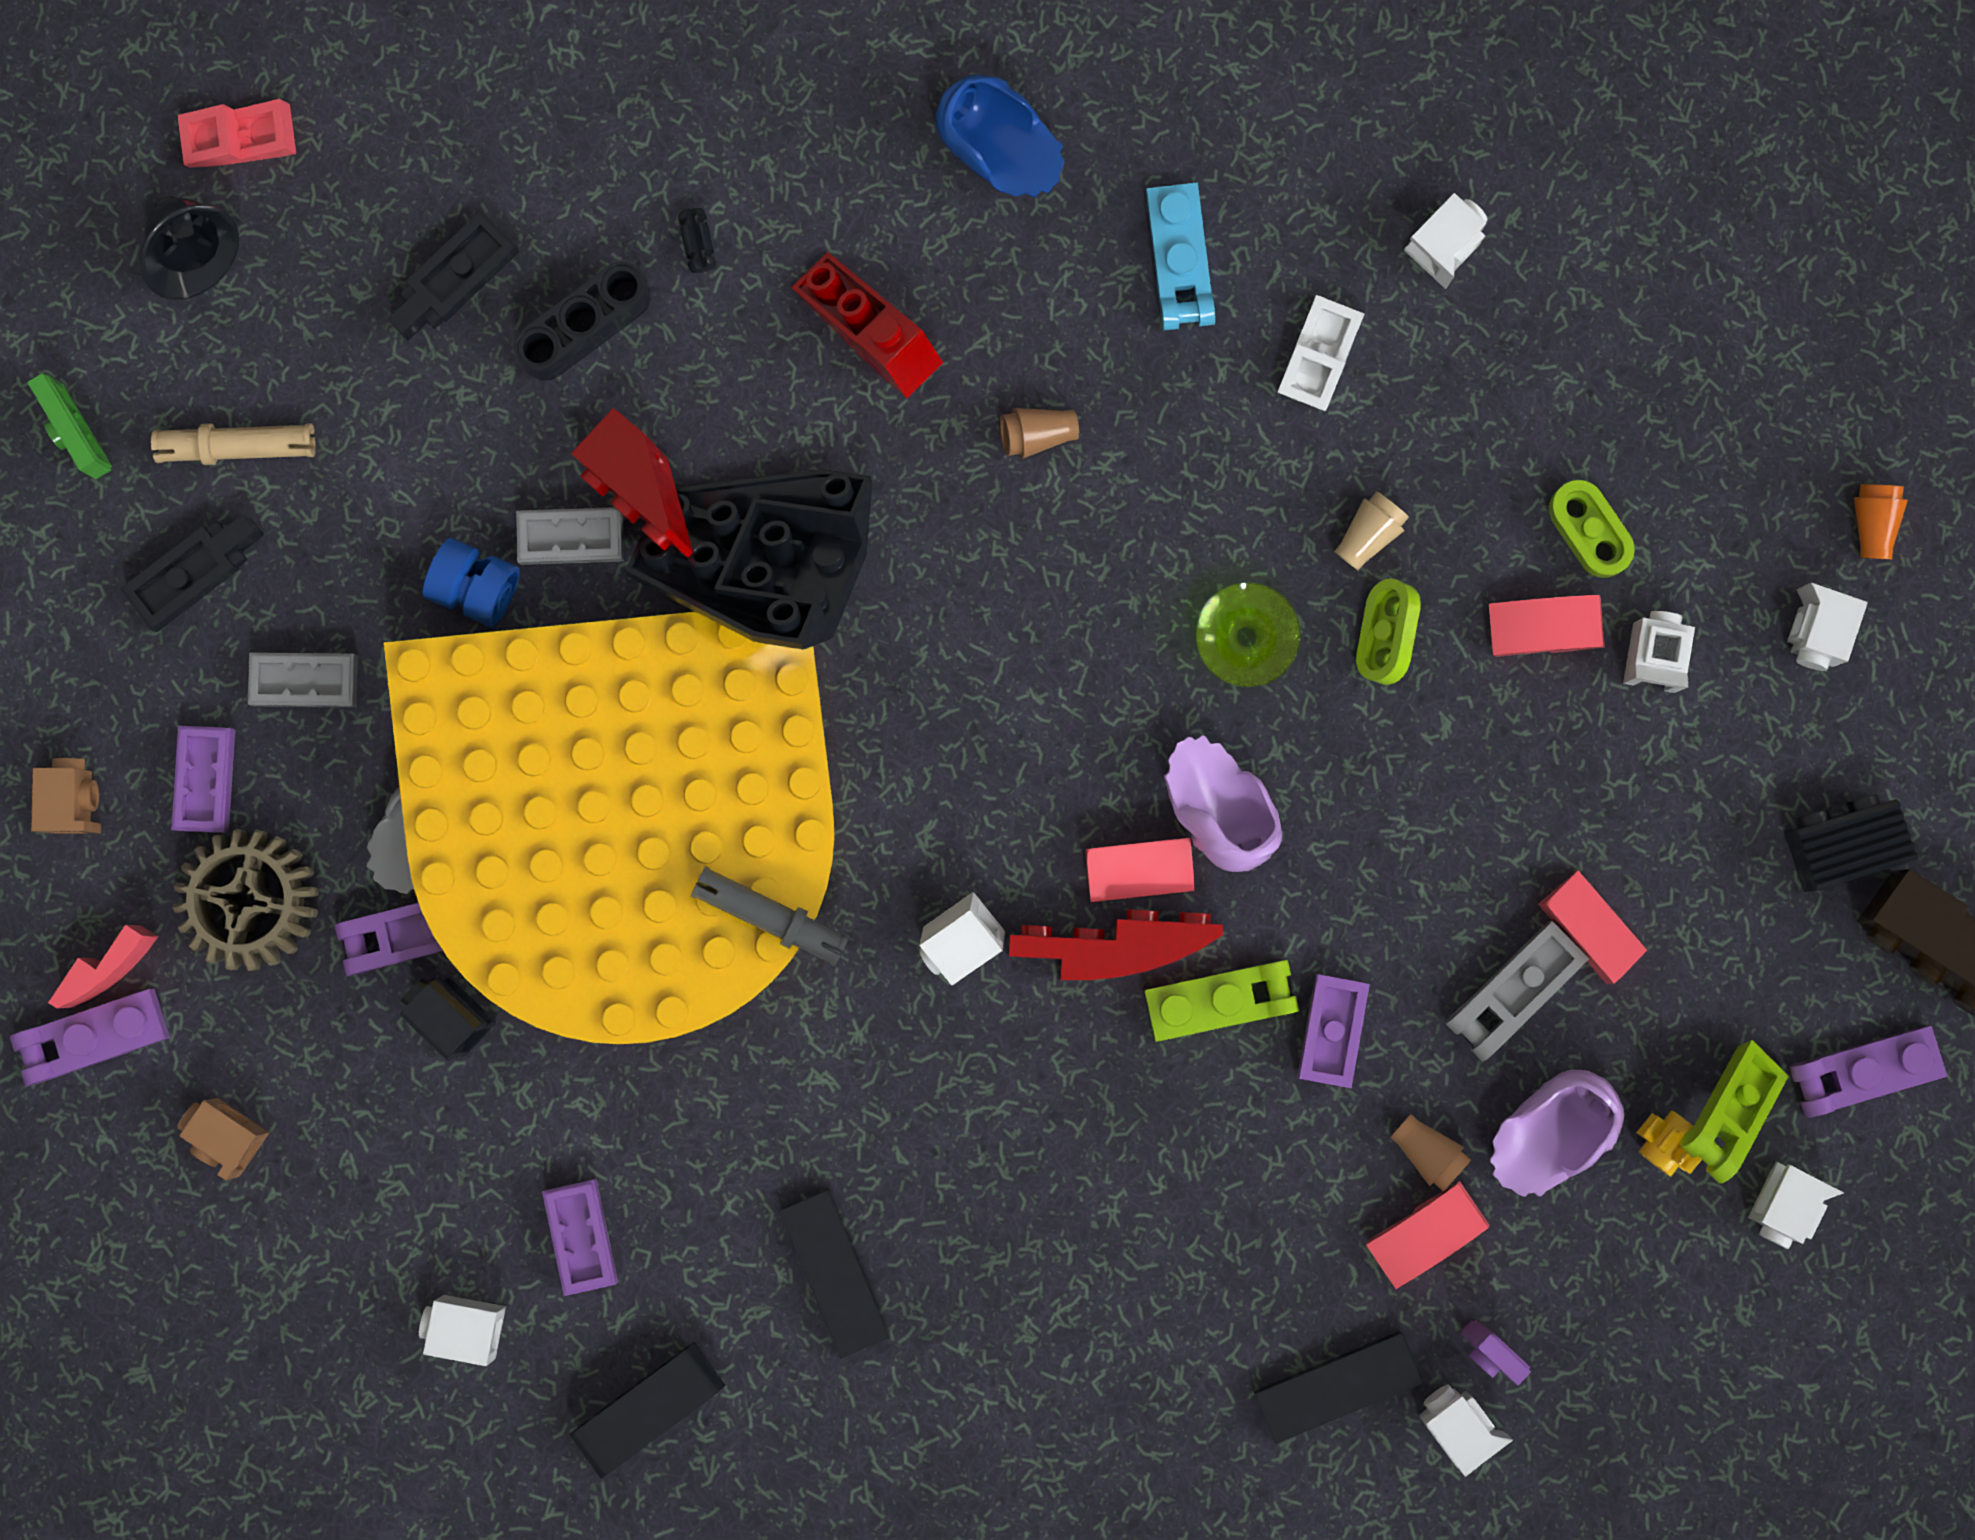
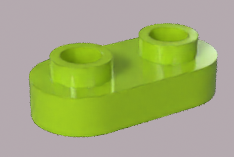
[1549,480,1635,578]
[1356,578,1421,685]

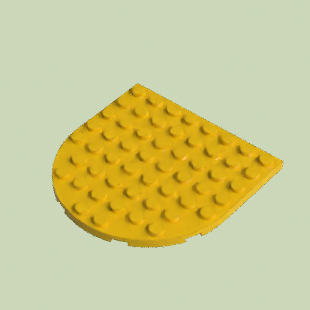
[384,612,834,1044]

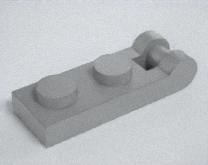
[1445,921,1589,1062]

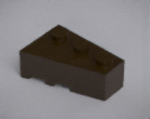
[1857,869,1975,1016]

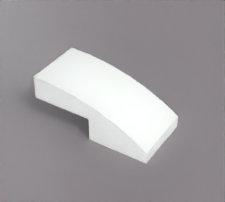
[1278,295,1364,411]

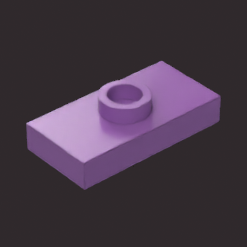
[171,726,235,833]
[542,1178,618,1296]
[1459,1320,1531,1386]

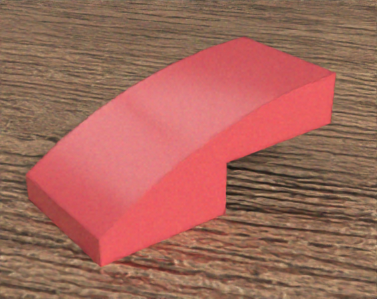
[177,99,296,168]
[1489,595,1605,657]
[48,925,158,1008]
[1366,1181,1489,1289]

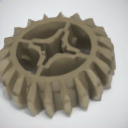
[172,829,319,971]

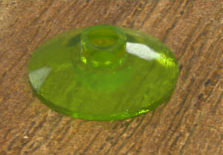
[1196,583,1301,687]

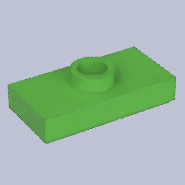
[27,373,112,479]

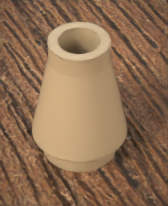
[1334,491,1409,571]

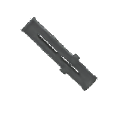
[690,866,849,966]

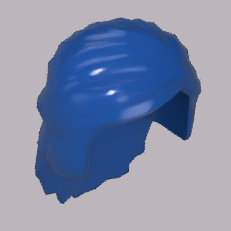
[935,74,1065,198]

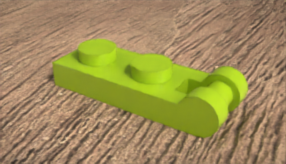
[1144,960,1299,1042]
[1680,1040,1789,1184]

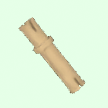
[151,423,316,465]

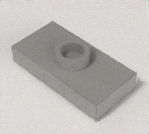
[516,507,624,565]
[248,653,358,707]

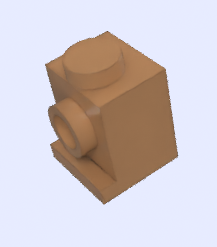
[31,758,101,834]
[177,1098,270,1181]

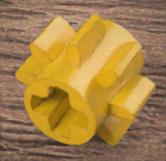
[1636,1110,1702,1177]

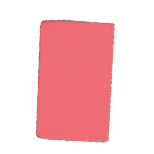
[1085,838,1195,902]
[1538,870,1647,984]

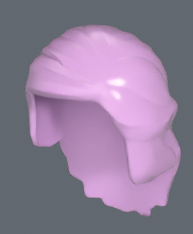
[1164,735,1282,872]
[1489,1069,1625,1197]

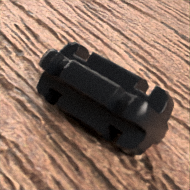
[678,208,716,273]

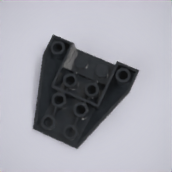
[625,469,872,650]

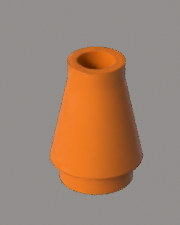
[1854,484,1908,559]

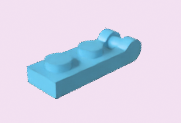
[1146,182,1215,331]

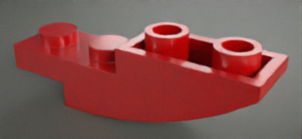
[1009,910,1223,980]

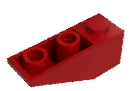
[791,252,943,399]
[571,408,693,558]

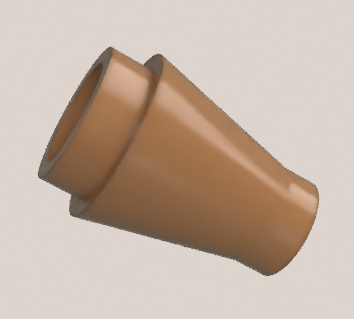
[1000,408,1079,459]
[1390,1114,1471,1192]

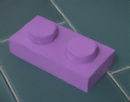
[1297,974,1370,1088]

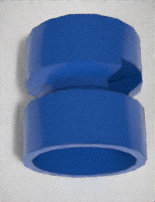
[423,537,520,628]

